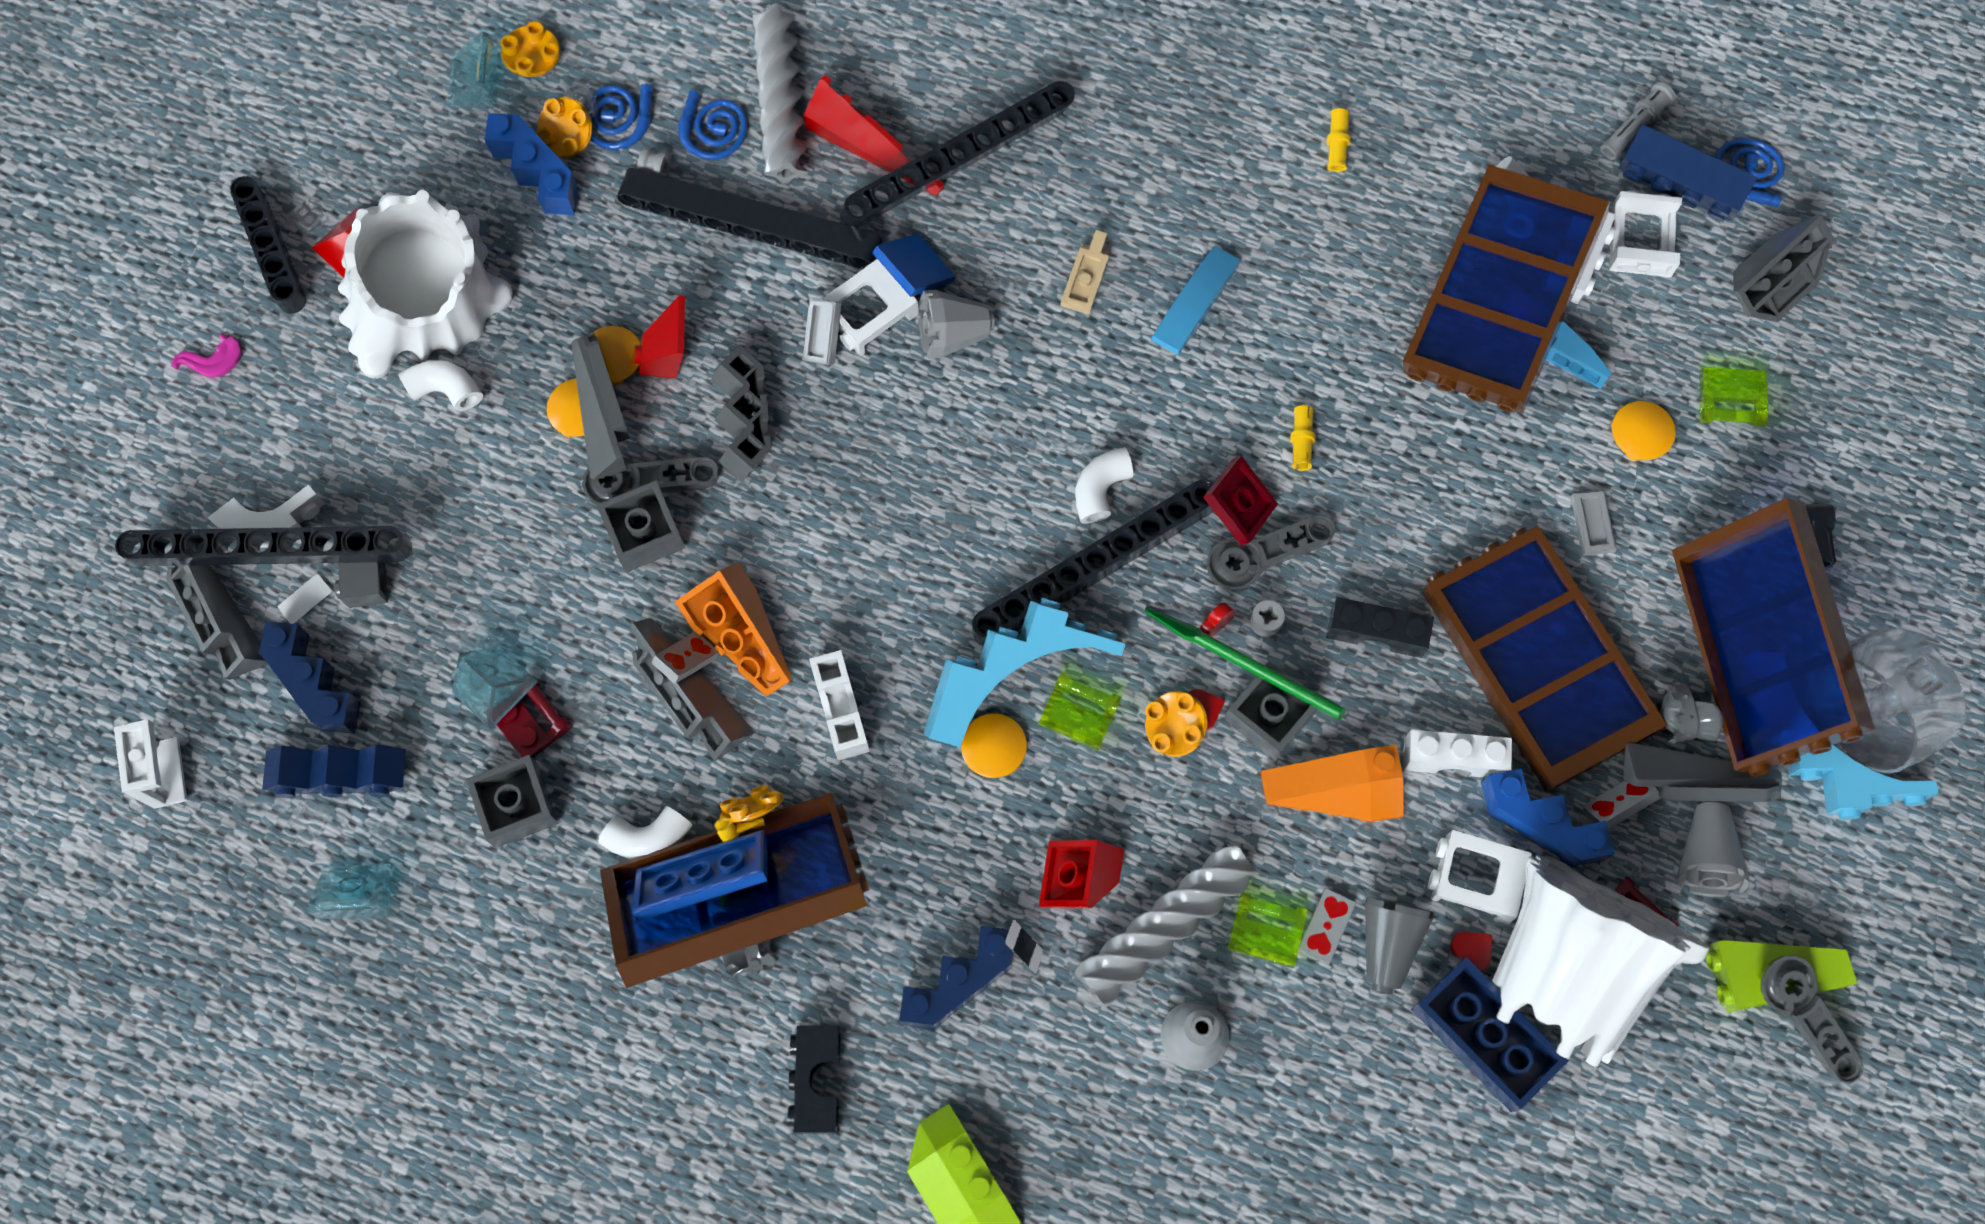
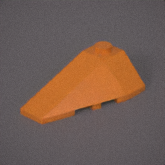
[675,562,792,696]
[1260,745,1404,822]

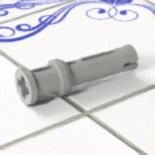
[1600,82,1676,160]

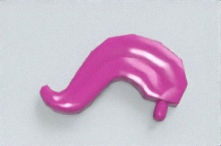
[171,334,243,378]

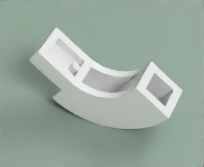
[208,485,325,548]

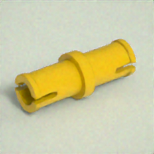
[1326,108,1351,172]
[1290,405,1316,471]

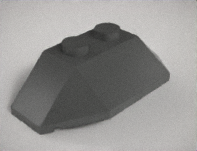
[1733,214,1835,322]

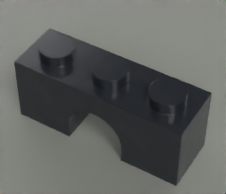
[1326,597,1434,658]
[788,1026,841,1135]

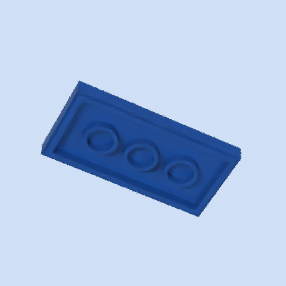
[632,830,768,922]

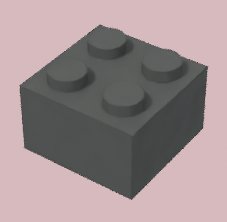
[596,480,685,573]
[1224,661,1318,761]
[465,755,559,848]

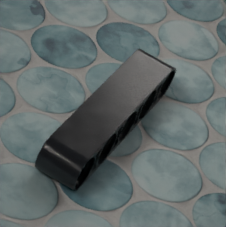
[230,176,306,314]

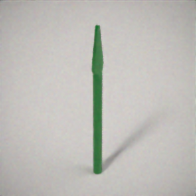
[1145,607,1346,720]

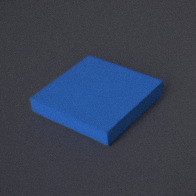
[873,233,956,297]

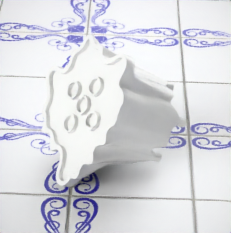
[338,190,513,379]
[1492,855,1710,1067]

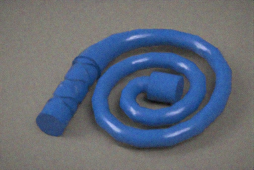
[585,84,653,150]
[678,90,748,160]
[1715,138,1785,207]

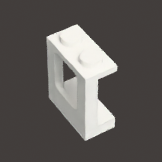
[1609,190,1682,277]
[822,259,919,356]
[114,719,187,809]
[1428,830,1532,923]

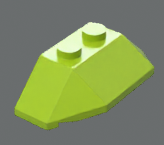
[907,1104,1021,1224]

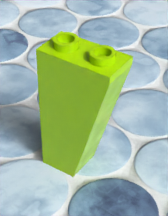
[1705,940,1858,1013]

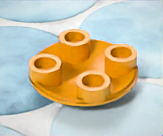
[500,21,561,77]
[536,97,592,158]
[591,326,640,385]
[547,378,584,438]
[1611,401,1676,461]
[1145,691,1208,757]
[961,714,1027,778]
[719,785,784,823]

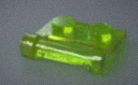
[1699,367,1768,427]
[1038,671,1122,751]
[1227,892,1307,968]

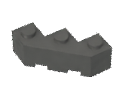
[711,345,772,482]

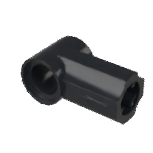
[1805,504,1836,567]

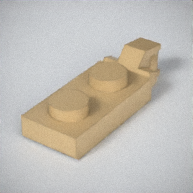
[1061,230,1110,315]

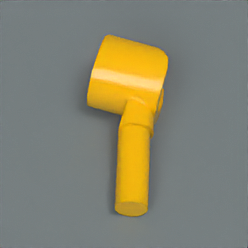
[715,817,765,842]

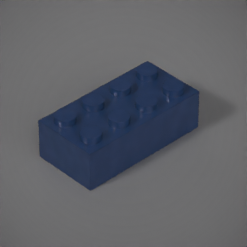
[1618,124,1758,222]
[1411,957,1569,1112]

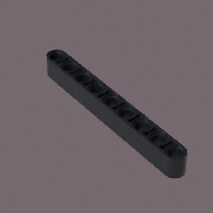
[840,80,1075,227]
[617,168,883,270]
[972,479,1214,646]
[115,526,413,566]

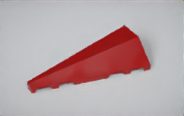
[804,74,944,196]

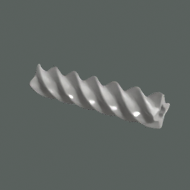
[752,3,808,184]
[1074,845,1259,1005]

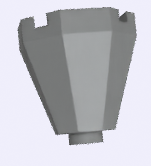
[918,290,995,359]

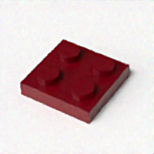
[1203,456,1278,546]

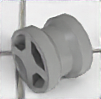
[637,146,671,176]
[1250,600,1285,638]

